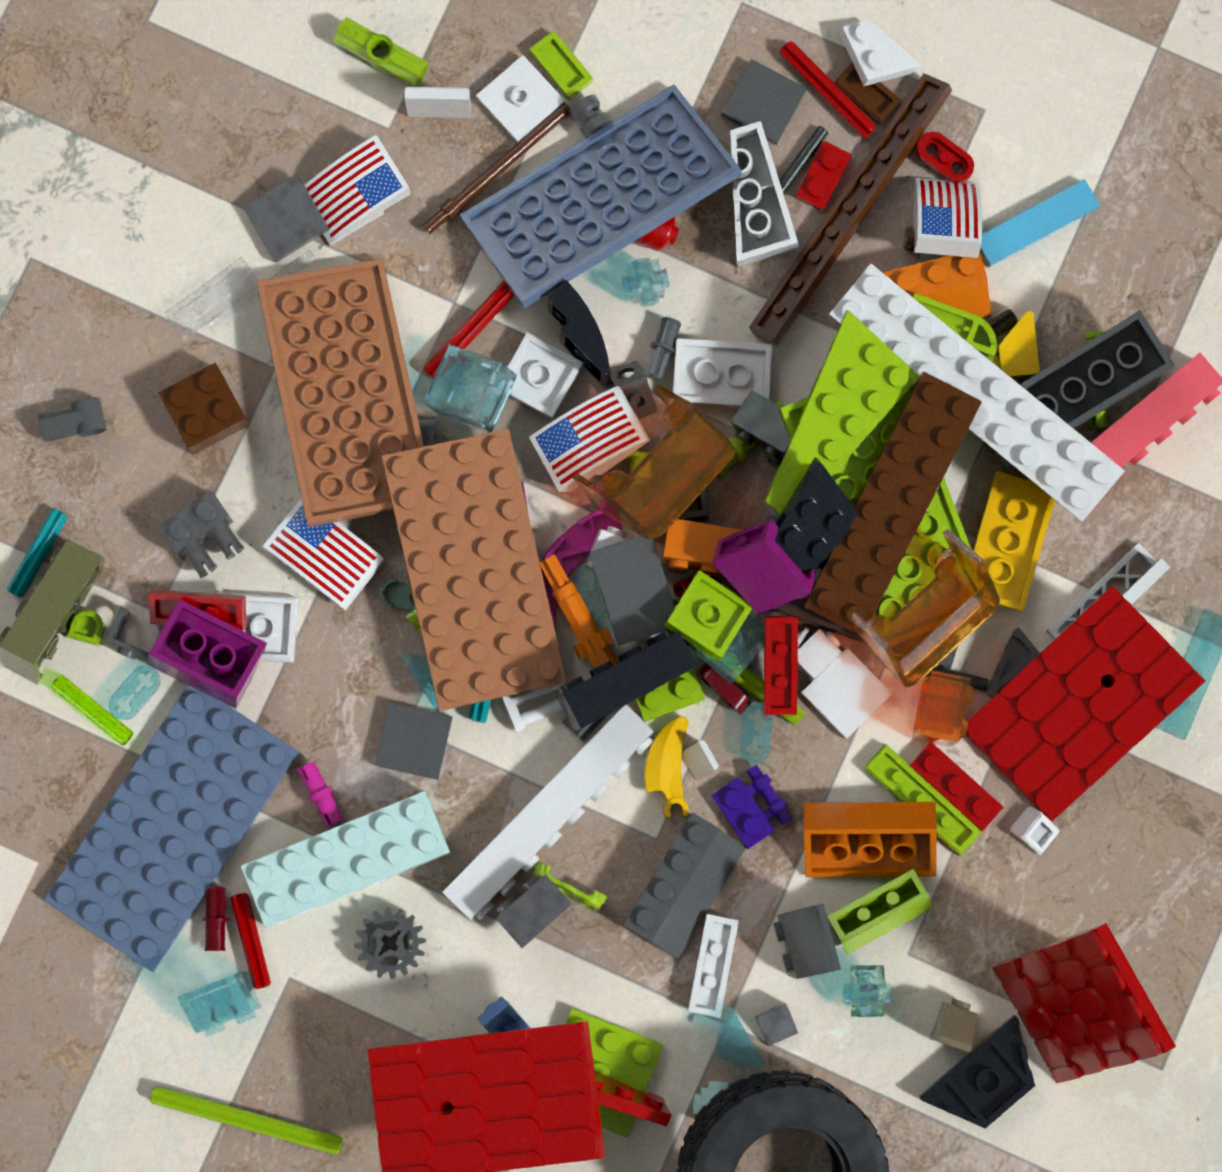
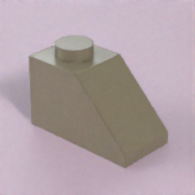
[930,998,978,1053]

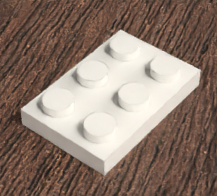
[672,338,772,408]

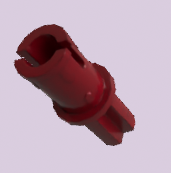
[202,886,229,951]

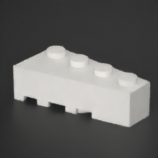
[730,121,799,267]

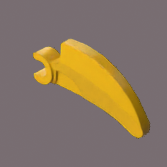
[644,716,689,818]

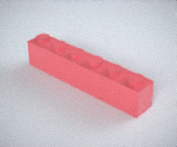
[1091,353,1222,476]

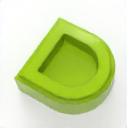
[66,610,104,647]

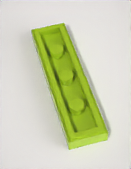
[863,743,982,856]

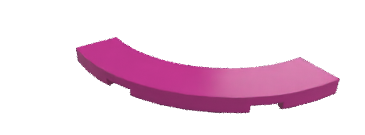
[540,503,623,628]

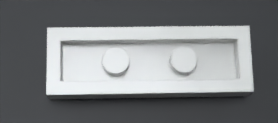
[688,914,739,1018]

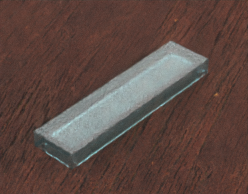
[1155,609,1222,740]

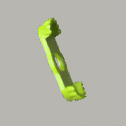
[533,861,607,910]

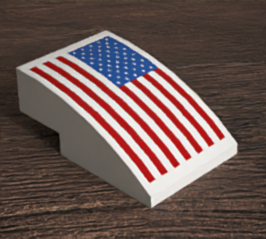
[305,135,411,246]
[913,178,982,258]
[529,386,650,492]
[263,498,385,611]

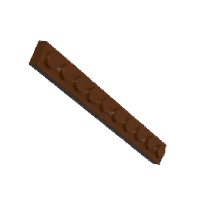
[749,73,952,345]

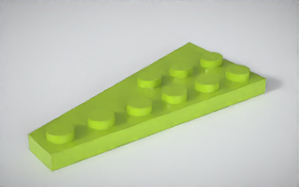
[764,310,920,516]

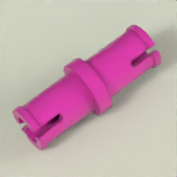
[296,761,345,828]

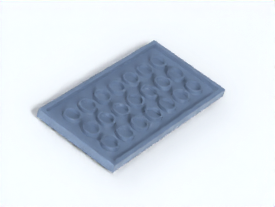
[460,84,742,309]
[44,685,300,972]

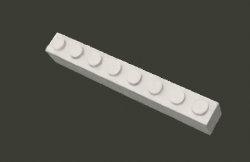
[442,705,654,920]

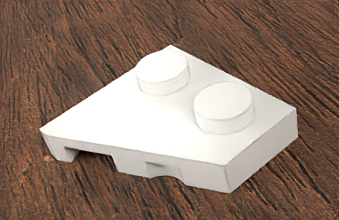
[839,19,920,86]

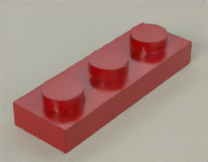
[148,589,247,630]
[763,616,798,715]
[910,742,1004,831]

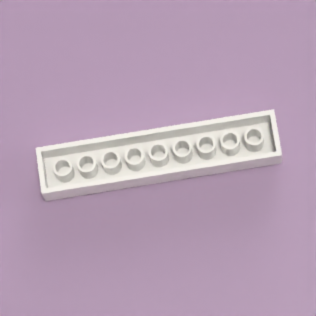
[829,264,1125,522]

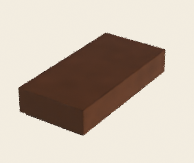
[834,62,902,126]

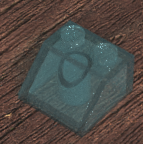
[178,971,262,1037]

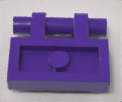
[711,764,793,850]

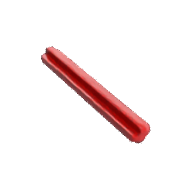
[779,41,876,139]
[423,280,514,380]

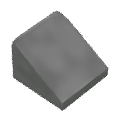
[755,1003,798,1046]

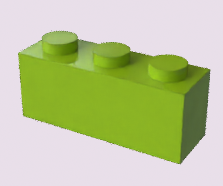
[827,869,933,955]

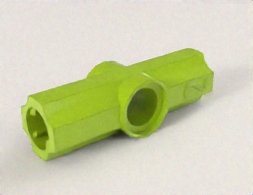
[333,17,429,87]

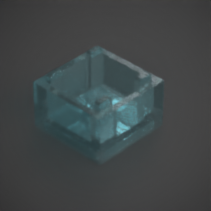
[423,345,517,433]

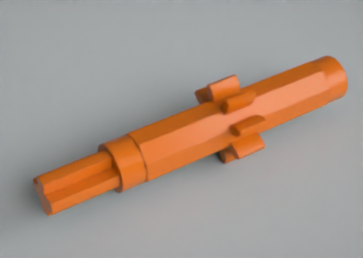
[539,554,618,669]

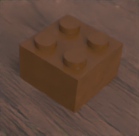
[158,362,250,455]

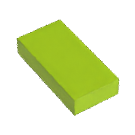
[529,30,593,101]

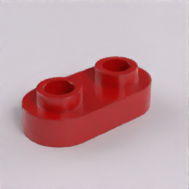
[916,131,974,183]

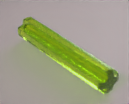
[51,675,134,746]

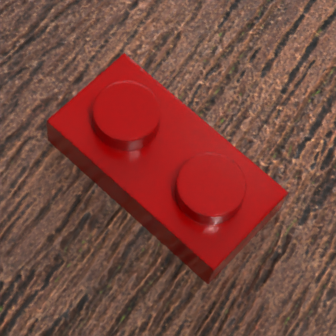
[795,141,852,212]

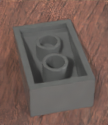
[773,904,841,979]

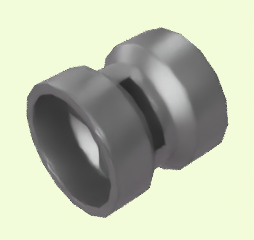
[569,94,612,138]

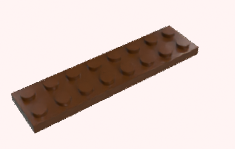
[803,371,982,637]

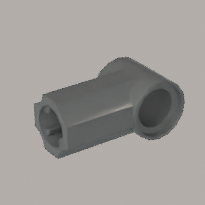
[38,397,107,442]

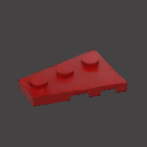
[595,1071,672,1127]

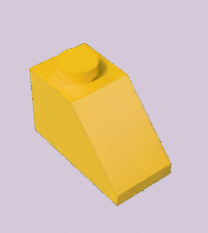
[992,311,1040,381]

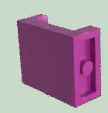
[712,519,816,614]

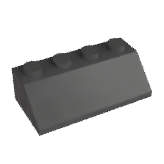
[623,812,746,959]

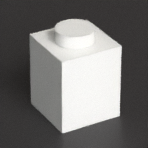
[798,629,842,682]

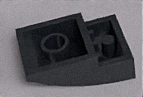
[548,280,610,388]

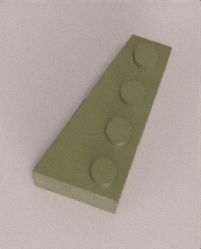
[0,539,103,685]

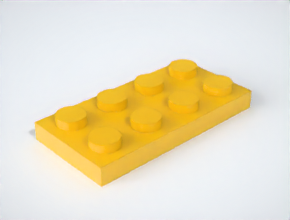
[972,471,1055,613]

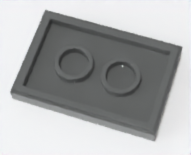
[588,533,675,646]

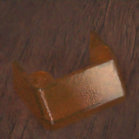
[572,385,735,539]
[850,528,1000,687]

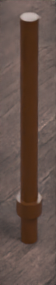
[422,103,570,234]

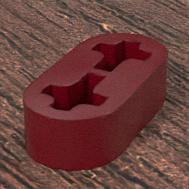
[696,661,751,715]

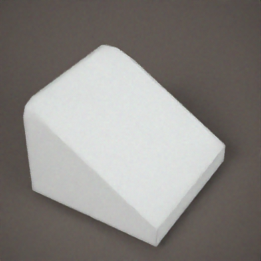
[682,740,719,780]
[1010,806,1060,856]

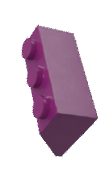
[148,599,267,709]

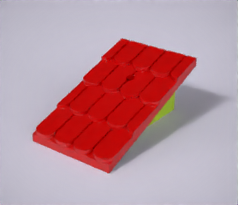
[959,586,1206,822]
[992,923,1176,1083]
[367,1021,605,1172]

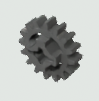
[354,907,426,979]

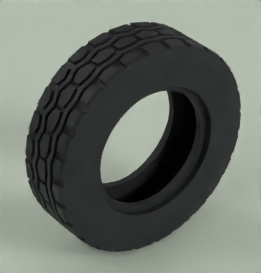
[676,1070,889,1172]

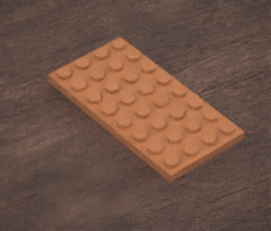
[256,258,424,527]
[381,429,567,711]

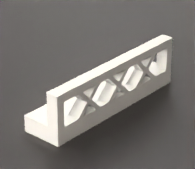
[1046,543,1171,639]

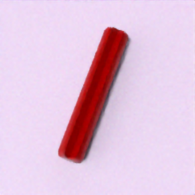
[230,892,271,989]

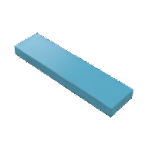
[980,179,1100,268]

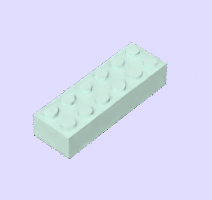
[241,791,451,928]

